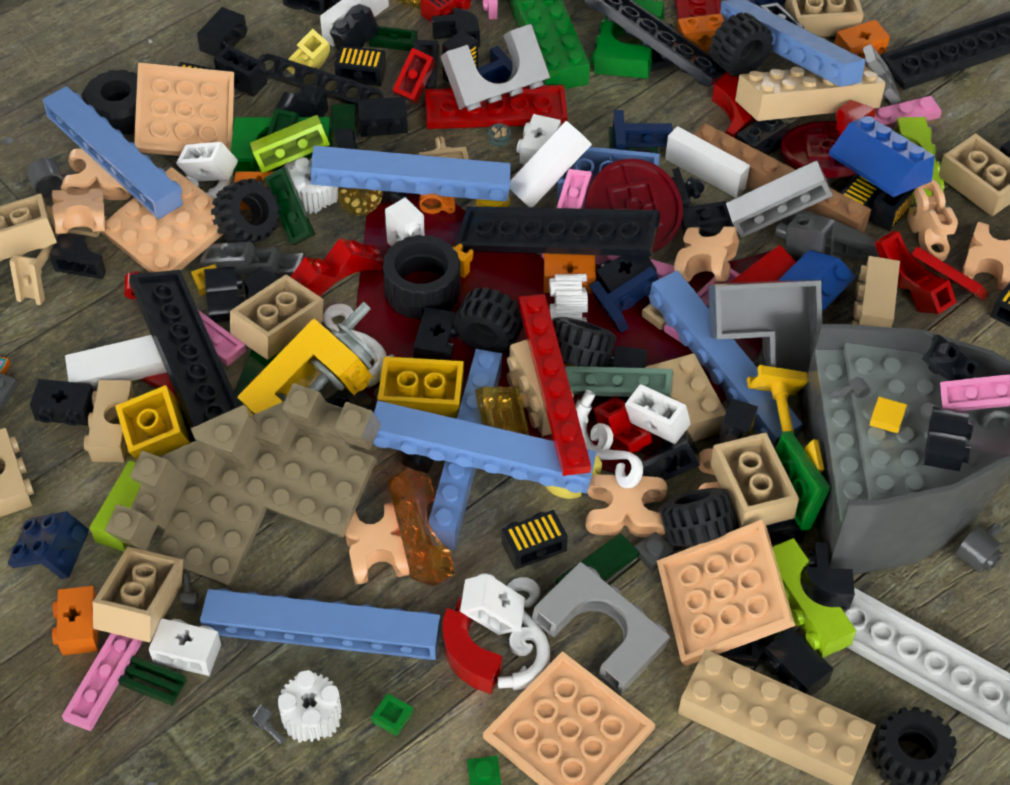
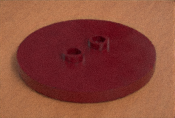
[780,121,857,178]
[585,159,683,253]

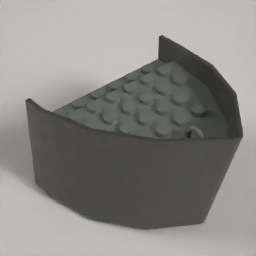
[801,324,1010,575]

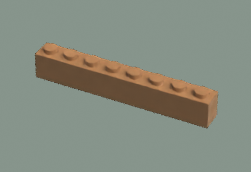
[693,123,871,233]

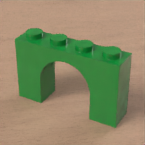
[590,0,664,79]
[231,117,331,175]

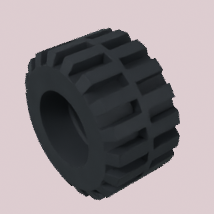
[709,12,773,77]
[211,178,281,243]
[453,287,524,355]
[552,317,617,367]
[659,488,737,546]
[872,707,957,785]

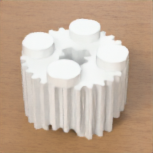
[289,157,339,214]
[549,274,588,322]
[278,670,342,743]

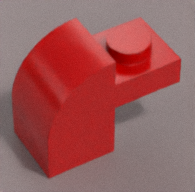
[593,396,652,453]

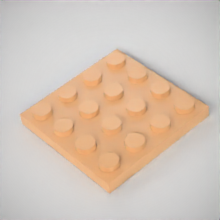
[134,63,234,156]
[101,167,223,272]
[657,520,795,666]
[483,651,655,785]

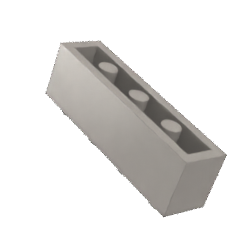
[726,161,833,238]

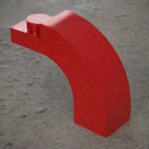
[443,597,502,694]

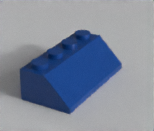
[829,116,935,197]
[778,250,857,311]

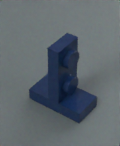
[477,45,513,84]
[612,110,673,150]
[589,266,659,333]

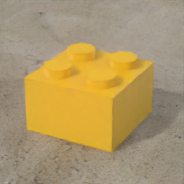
[115,385,191,460]

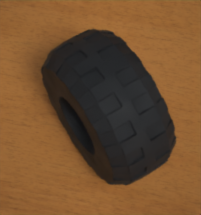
[82,69,137,135]

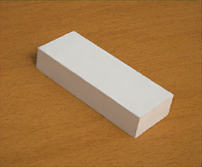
[320,0,389,47]
[510,121,592,208]
[665,126,750,198]
[65,335,167,390]

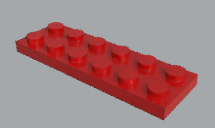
[425,85,568,129]

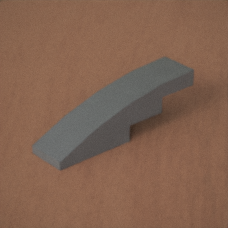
[781,210,878,262]
[200,242,306,279]

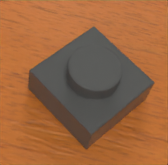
[634,532,674,571]

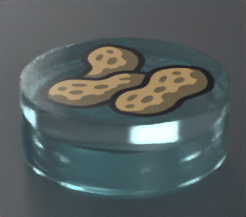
[487,124,511,146]

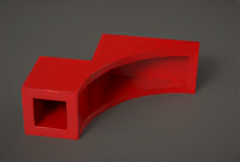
[712,72,757,139]
[874,231,957,314]
[290,238,384,297]

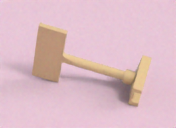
[9,206,108,305]

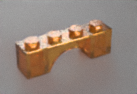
[388,468,455,586]

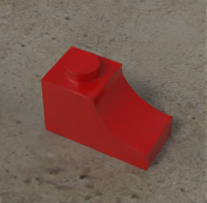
[836,100,875,136]

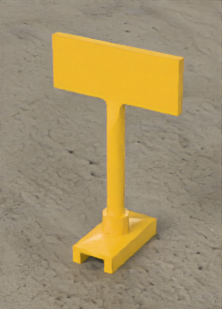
[746,365,824,473]

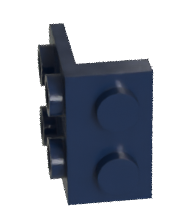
[8,511,89,579]

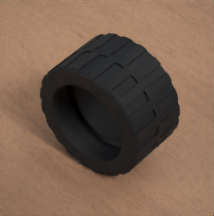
[383,235,461,320]

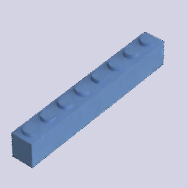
[720,0,865,87]
[42,86,183,220]
[311,146,510,202]
[649,270,803,449]
[427,349,502,550]
[373,401,597,494]
[200,588,441,660]

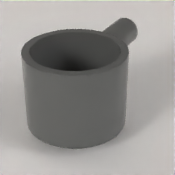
[26,158,80,198]
[956,523,1003,573]

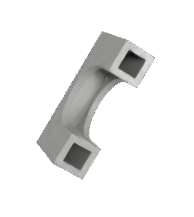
[440,24,550,111]
[532,562,670,696]

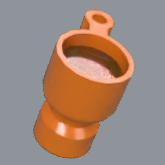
[420,194,455,214]

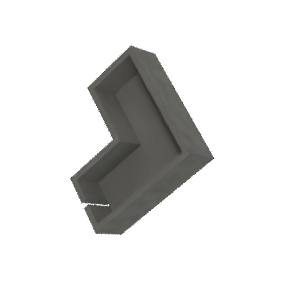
[708,279,822,389]

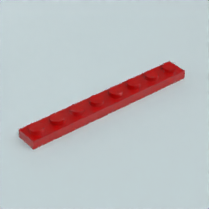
[518,294,591,476]

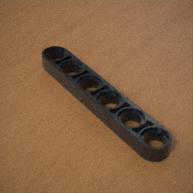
[258,53,384,107]

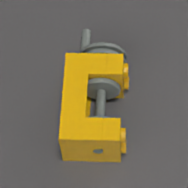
[238,302,379,414]

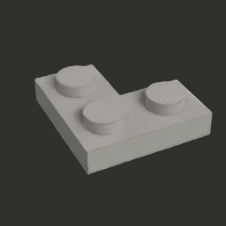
[863,44,901,105]

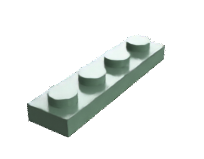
[565,366,674,398]

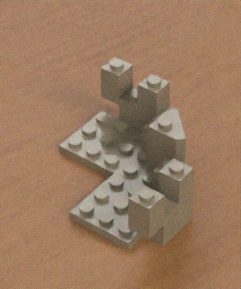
[105,383,381,588]

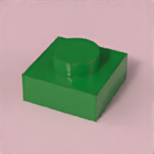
[371,693,413,736]
[467,756,502,785]

